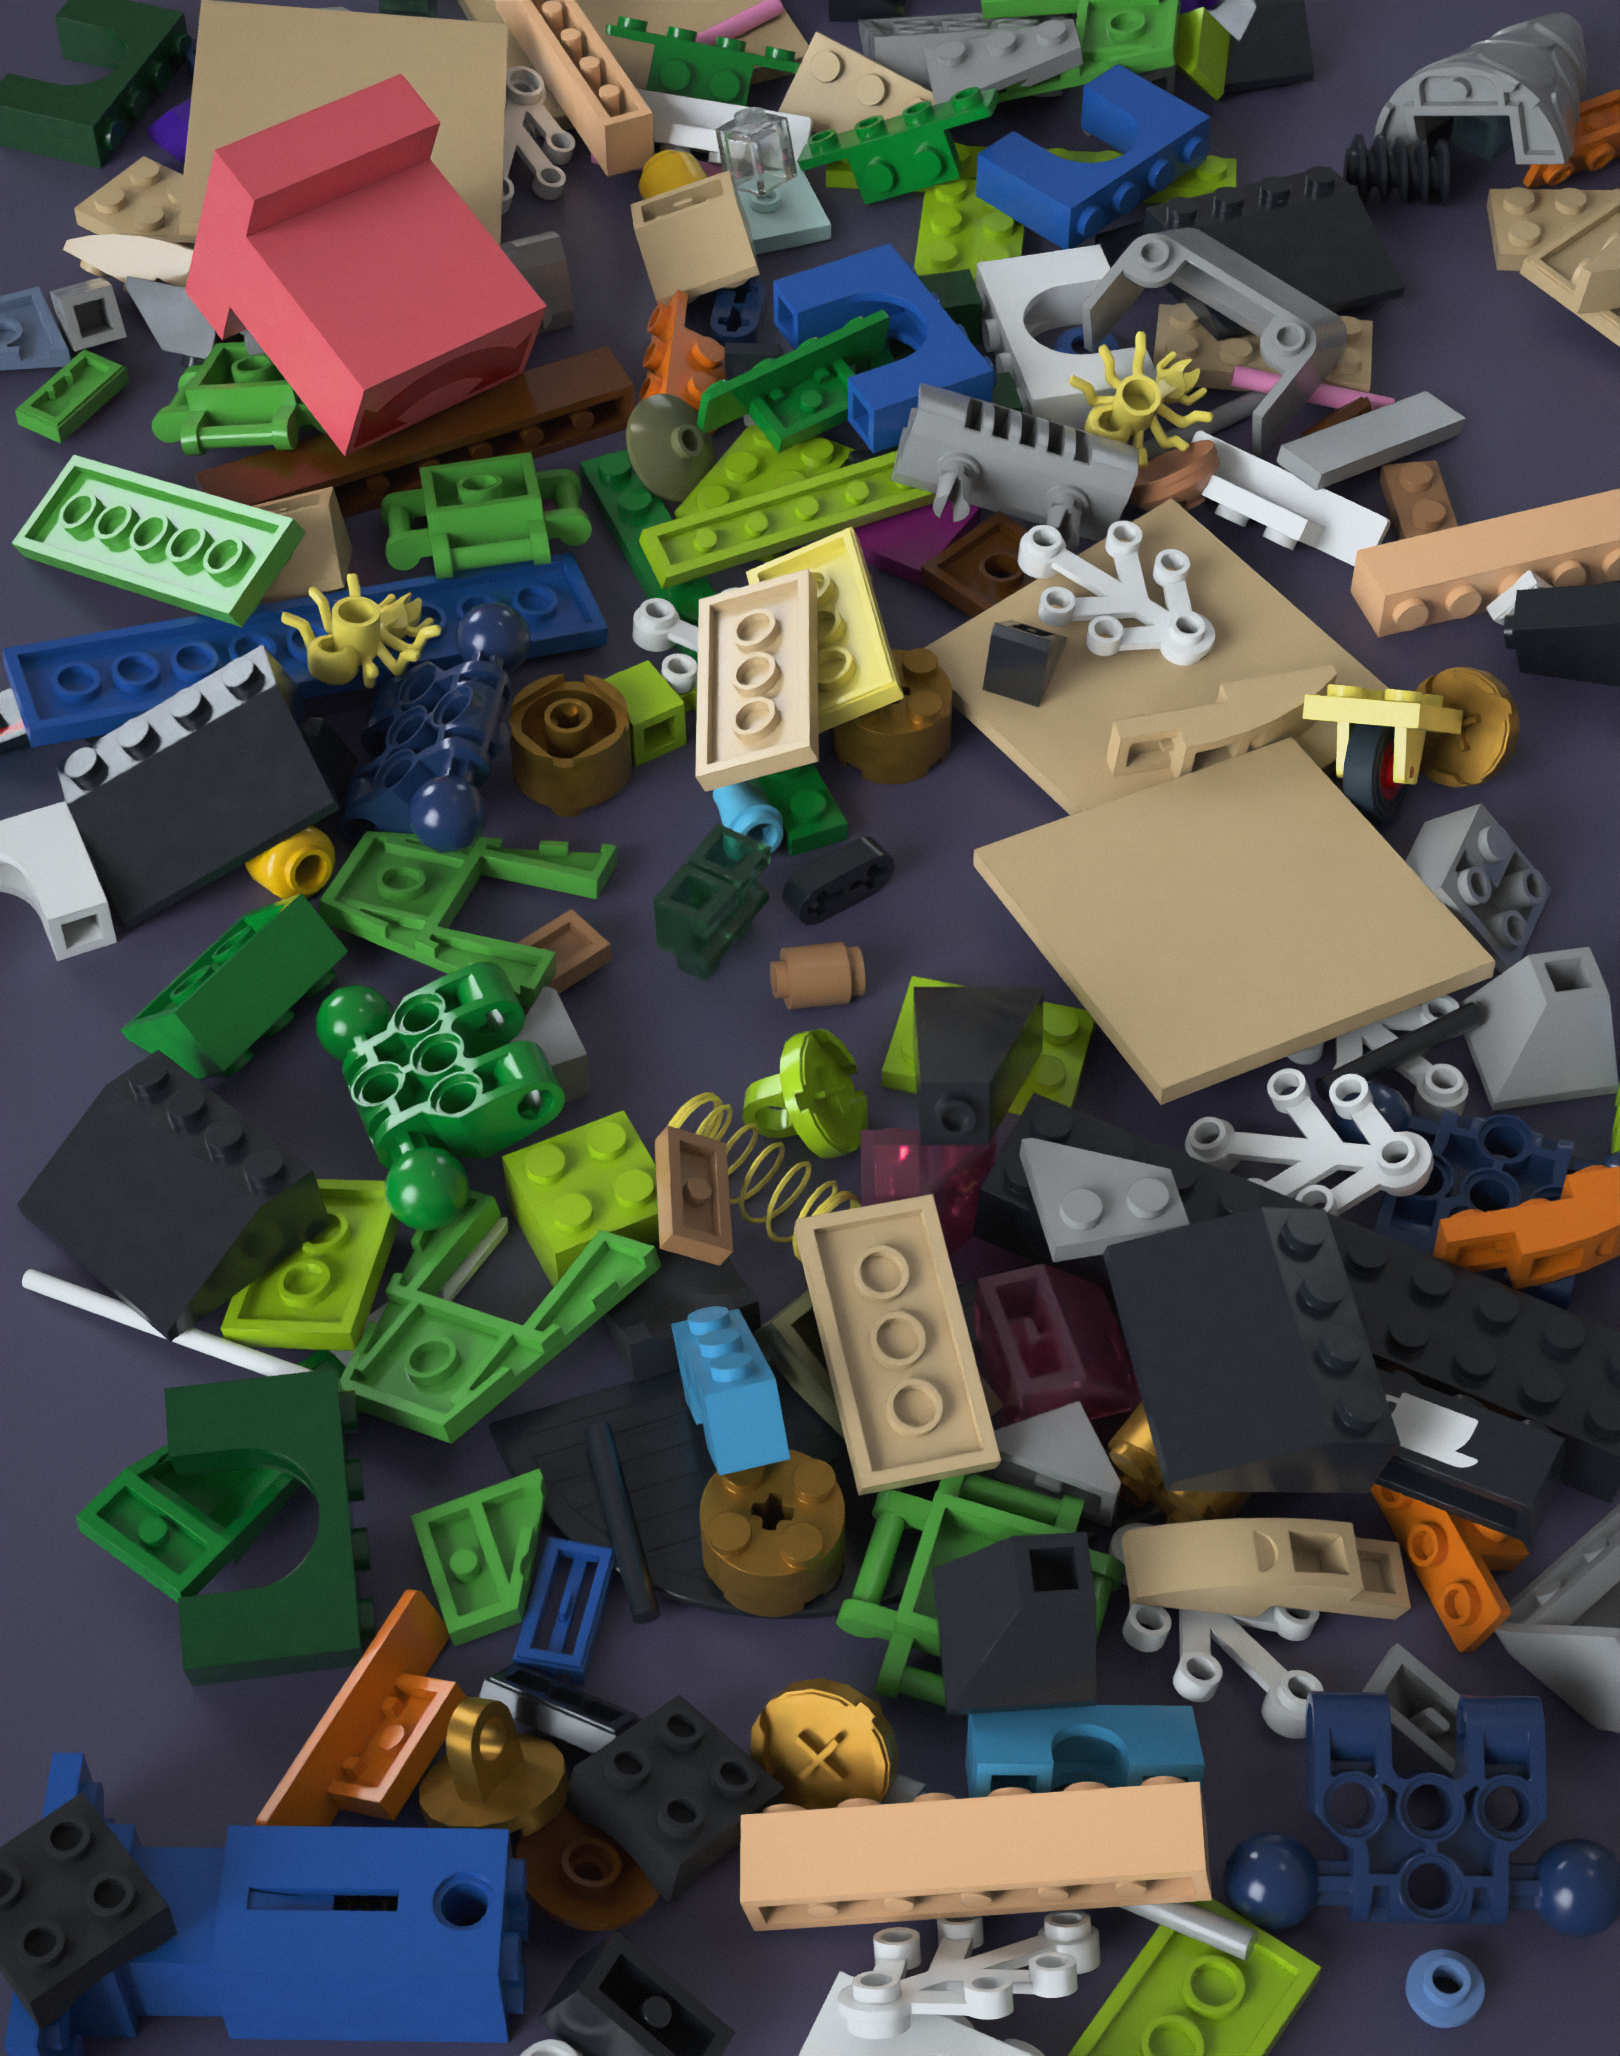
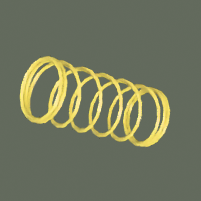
[668,1092,860,1262]

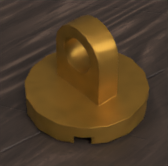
[1416,667,1520,788]
[750,1678,899,1810]
[419,1697,569,1837]

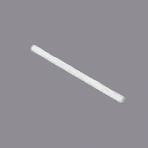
[22,1269,313,1376]

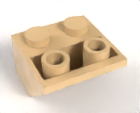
[630,170,760,305]
[252,486,353,605]

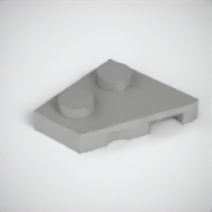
[1019,1138,1190,1262]

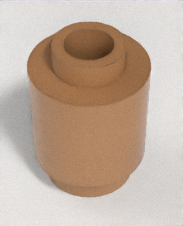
[770,941,866,1010]

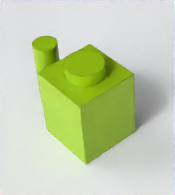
[604,660,697,767]

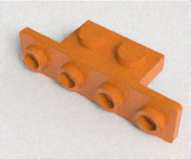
[1522,89,1620,189]
[637,289,725,435]
[1370,1484,1529,1653]
[255,1589,467,1827]

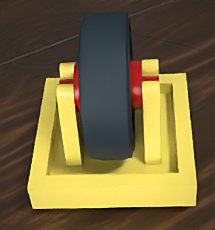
[1303,684,1463,824]

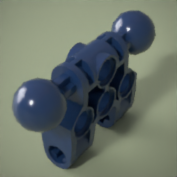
[336,602,531,853]
[1330,1083,1620,1310]
[1223,1691,1620,1938]

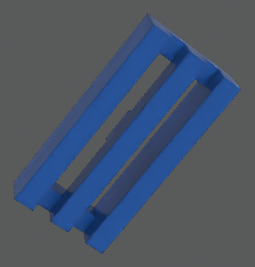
[513,1537,616,1685]

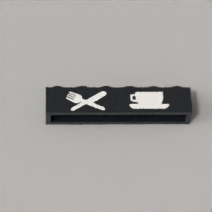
[1374,1368,1565,1544]

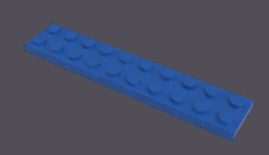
[3,552,608,748]

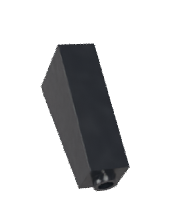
[1504,583,1620,687]
[913,986,1044,1145]

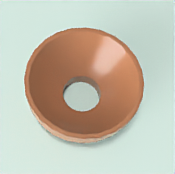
[1128,440,1220,511]

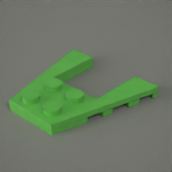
[981,0,1181,103]
[320,831,617,1008]
[340,1189,661,1444]

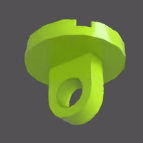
[742,1028,868,1159]

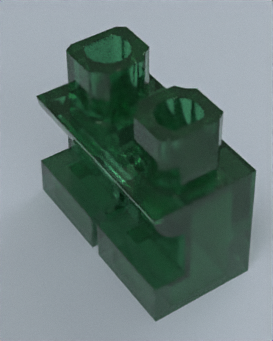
[653,823,771,980]

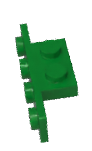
[605,16,801,107]
[797,87,999,205]
[697,310,891,453]

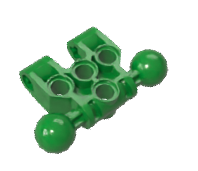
[316,962,565,1231]

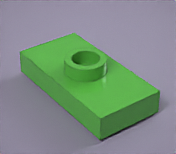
[15,349,129,443]

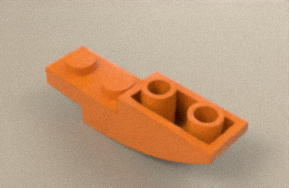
[1433,1165,1620,1290]

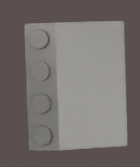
[858,12,1076,97]

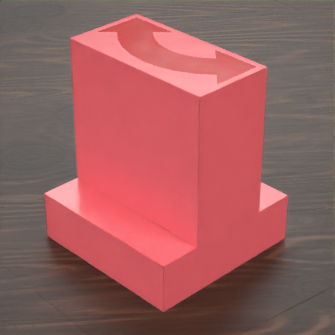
[185,73,547,456]

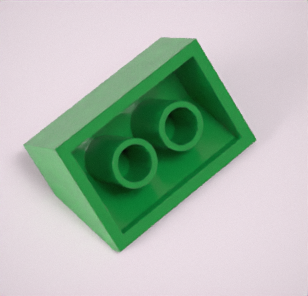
[120,893,348,1080]

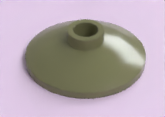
[626,394,716,504]

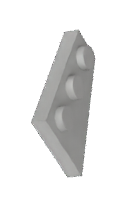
[924,19,1083,105]

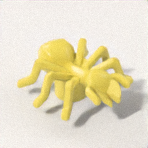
[1069,331,1214,469]
[281,573,442,688]

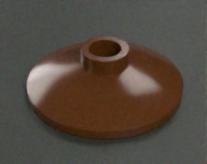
[515,1804,661,1931]

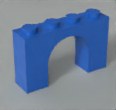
[976,64,1211,250]
[773,243,997,454]

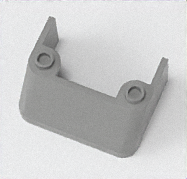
[1081,227,1347,459]
[1494,1503,1620,1734]

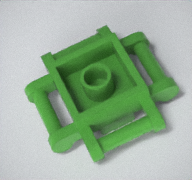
[152,342,326,456]
[380,452,592,580]
[836,1473,1125,1715]

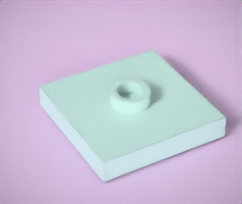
[732,163,831,255]

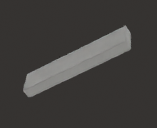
[1276,391,1466,491]

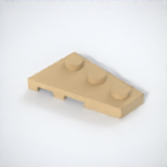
[778,32,935,134]

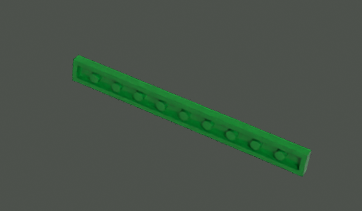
[579,449,848,857]

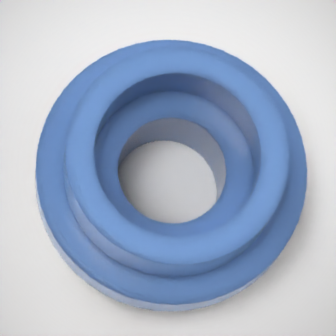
[1405,1949,1485,2028]

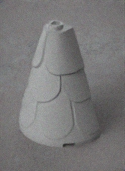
[1374,12,1587,164]

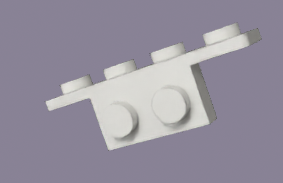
[637,89,813,167]
[1191,431,1391,566]

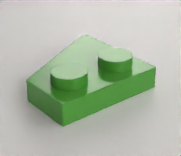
[411,1468,548,1647]

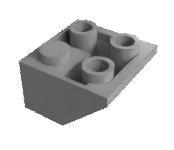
[1405,803,1552,974]
[1459,947,1619,1111]

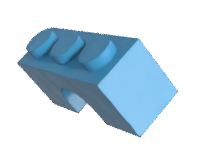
[671,1306,790,1476]
[965,1705,1205,1798]

